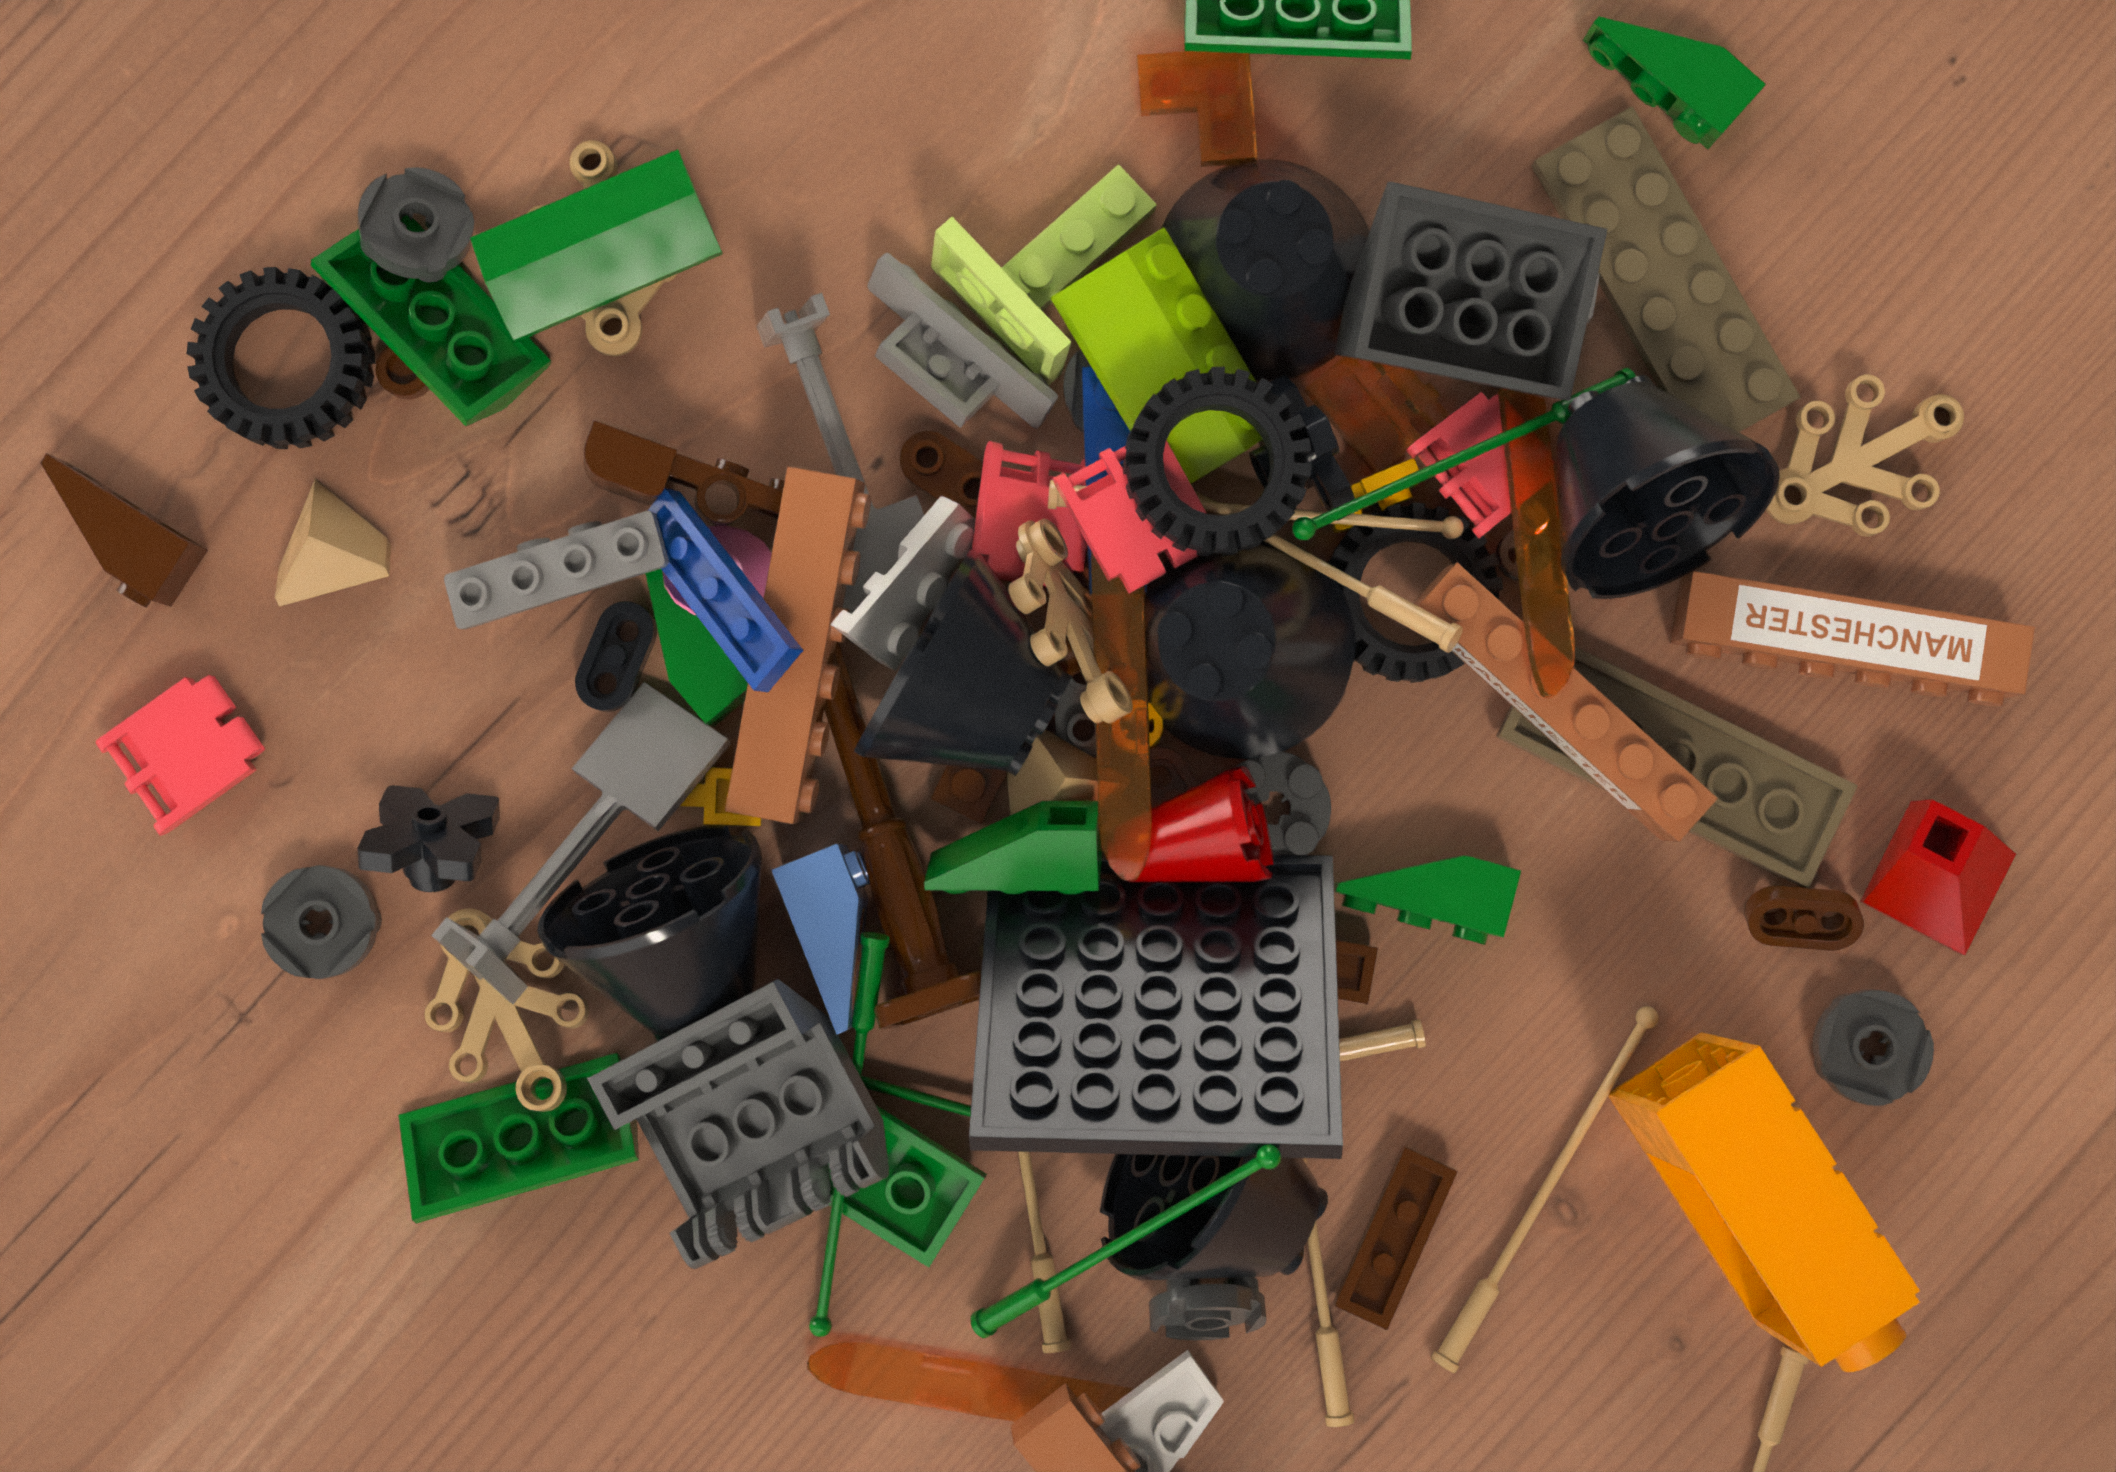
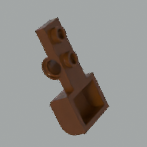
[584,420,785,526]

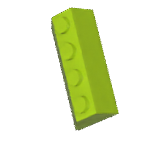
[1050,227,1263,484]

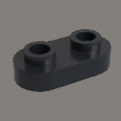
[575,601,657,712]

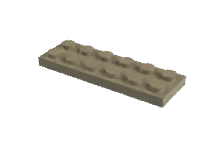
[1531,106,1801,432]
[1496,634,1858,888]

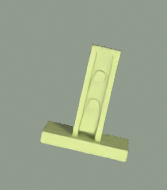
[931,164,1157,386]

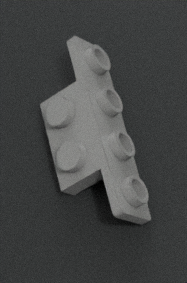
[867,253,1058,429]
[444,511,669,629]

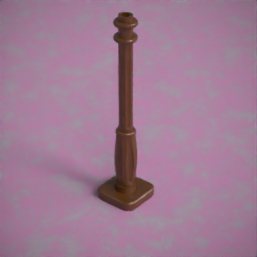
[824,642,982,1029]

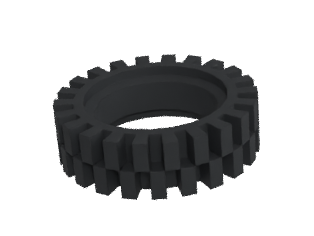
[186,267,376,449]
[1123,367,1312,557]
[1328,502,1503,683]

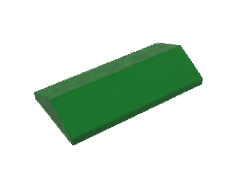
[1184,0,1412,60]
[470,149,723,343]
[310,215,551,426]
[398,1053,639,1224]
[828,1105,987,1268]

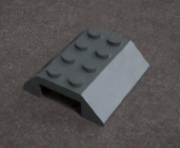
[587,979,889,1269]

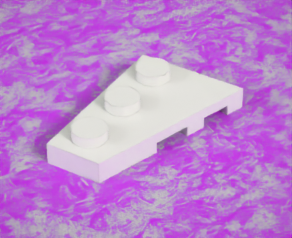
[830,496,975,671]
[1100,1350,1224,1472]

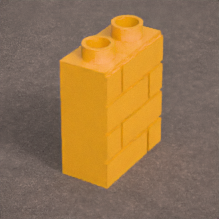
[1608,1032,1920,1372]

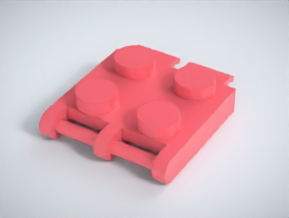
[1406,391,1556,539]
[1053,440,1207,594]
[972,441,1088,588]
[95,675,265,836]

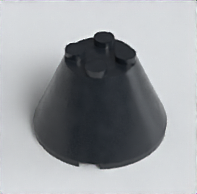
[1161,159,1370,382]
[1557,375,1780,599]
[1130,539,1356,759]
[854,548,1072,776]
[537,825,762,1042]
[1100,1154,1328,1280]

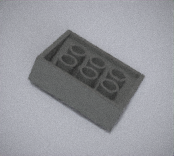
[1334,182,1608,401]

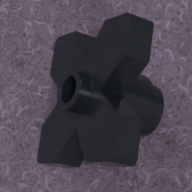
[1249,375,1357,521]
[357,785,500,892]

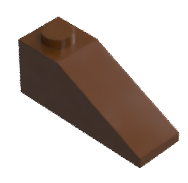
[40,453,208,608]

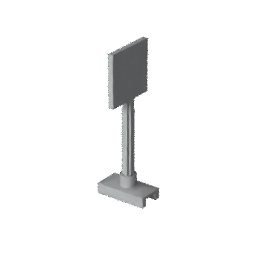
[756,293,949,641]
[431,682,731,1004]

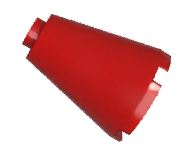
[1107,766,1273,882]

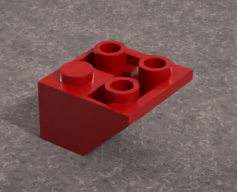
[1860,799,2016,955]

